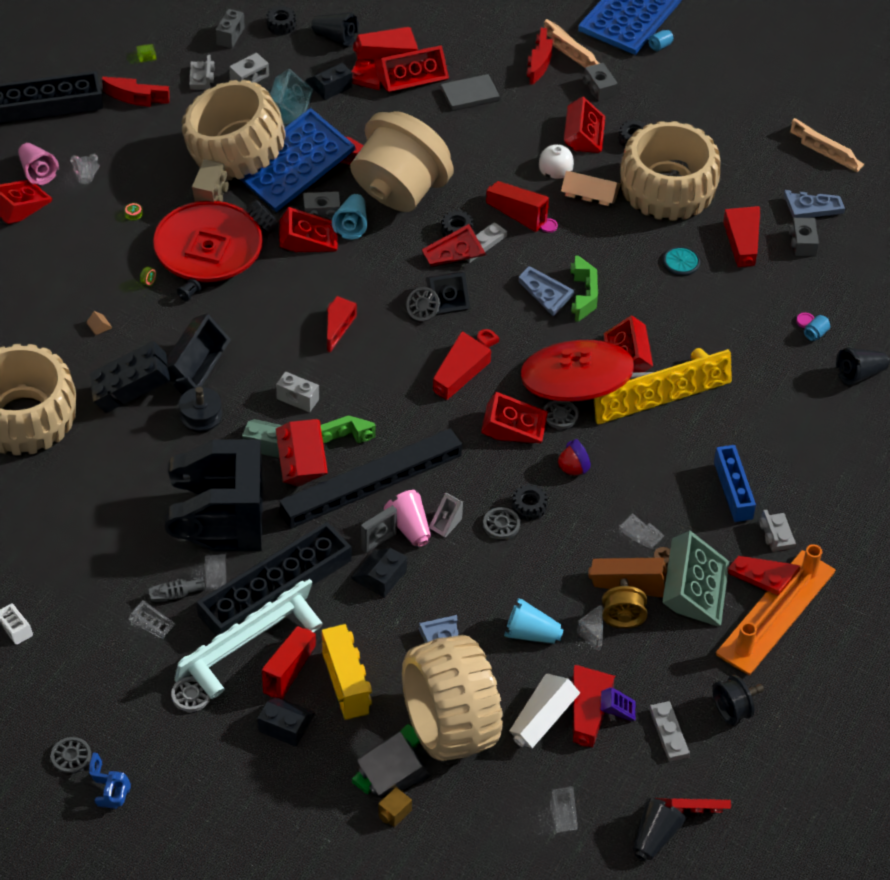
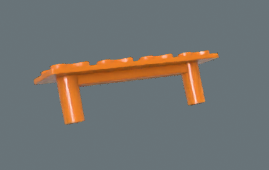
[716,544,835,675]

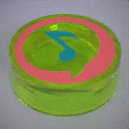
[124,203,143,220]
[140,267,156,286]

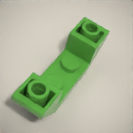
[571,256,598,321]
[321,415,376,444]

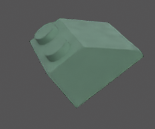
[242,419,282,458]

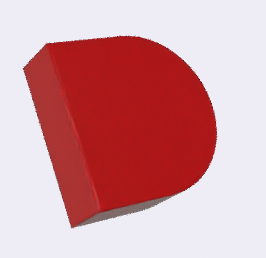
[477,329,499,348]

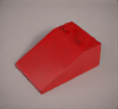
[0,180,53,224]
[280,207,338,252]
[481,392,547,444]

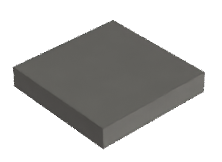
[361,505,397,553]

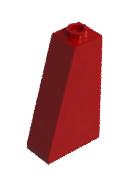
[353,27,418,60]
[486,181,549,232]
[723,206,760,267]
[433,332,491,400]
[262,626,316,699]
[572,665,615,747]

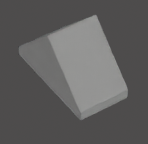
[429,493,463,537]

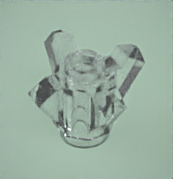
[70,153,100,184]

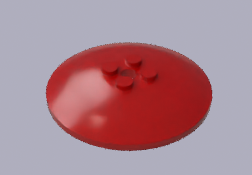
[154,201,262,282]
[521,340,634,401]

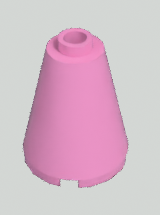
[18,143,59,185]
[383,490,431,547]

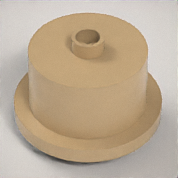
[350,111,454,212]

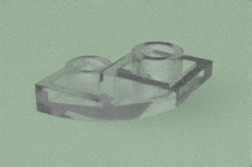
[619,513,664,549]

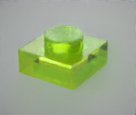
[136,44,156,62]

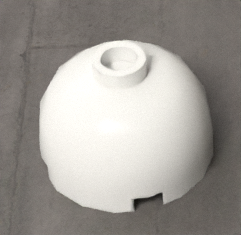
[539,145,574,179]

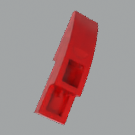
[527,28,553,85]
[102,77,170,107]

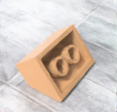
[561,171,621,206]

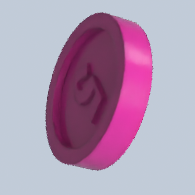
[541,218,558,233]
[797,313,814,328]

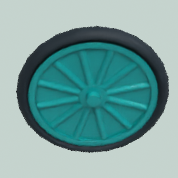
[663,247,700,275]

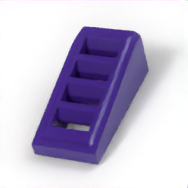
[601,687,636,721]

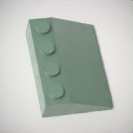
[662,530,729,627]

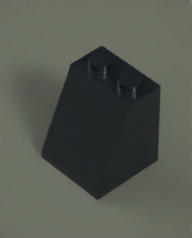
[357,732,431,799]

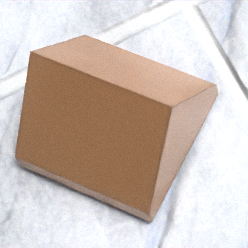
[87,311,112,335]

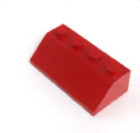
[374,45,449,92]

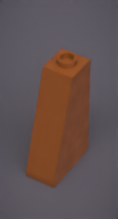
[588,558,667,598]

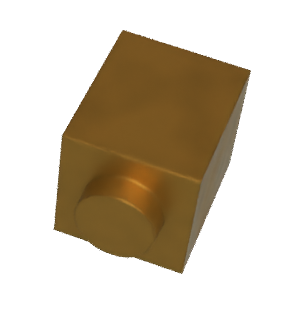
[378,787,412,827]

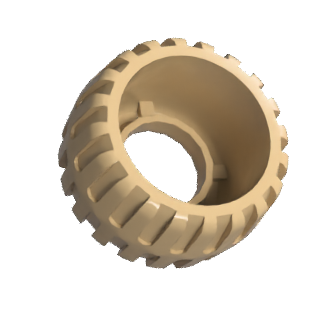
[182,80,286,180]
[620,121,720,221]
[0,344,76,455]
[402,635,503,761]

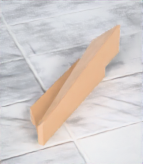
[544,19,599,67]
[790,118,864,172]

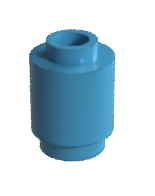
[649,30,674,51]
[804,315,830,341]

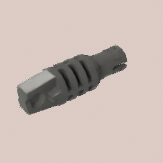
[148,578,205,602]

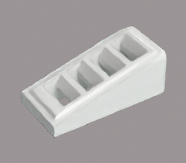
[0,604,33,645]

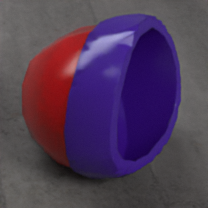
[558,439,590,475]

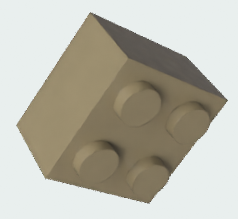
[192,159,229,202]

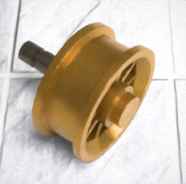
[602,579,647,628]

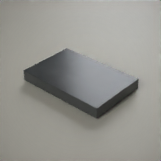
[441,74,500,110]

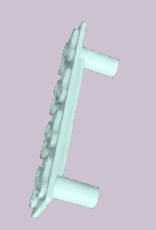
[175,579,323,699]

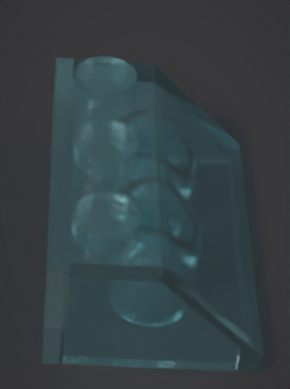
[270,68,313,124]

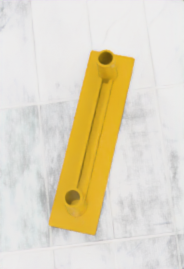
[594,348,732,424]

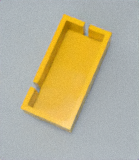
[322,624,372,720]

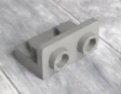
[190,55,214,90]
[759,510,796,552]

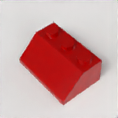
[564,97,605,153]
[604,315,653,373]
[276,419,328,487]

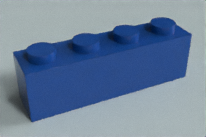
[714,445,756,522]

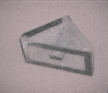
[205,554,226,589]
[577,605,603,651]
[550,786,578,833]

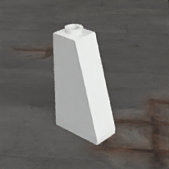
[510,674,580,748]

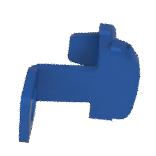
[89,753,131,809]

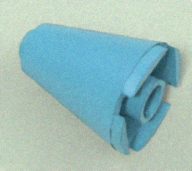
[332,194,367,240]
[504,598,563,644]

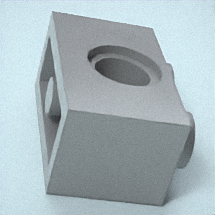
[229,53,269,83]
[276,372,319,412]

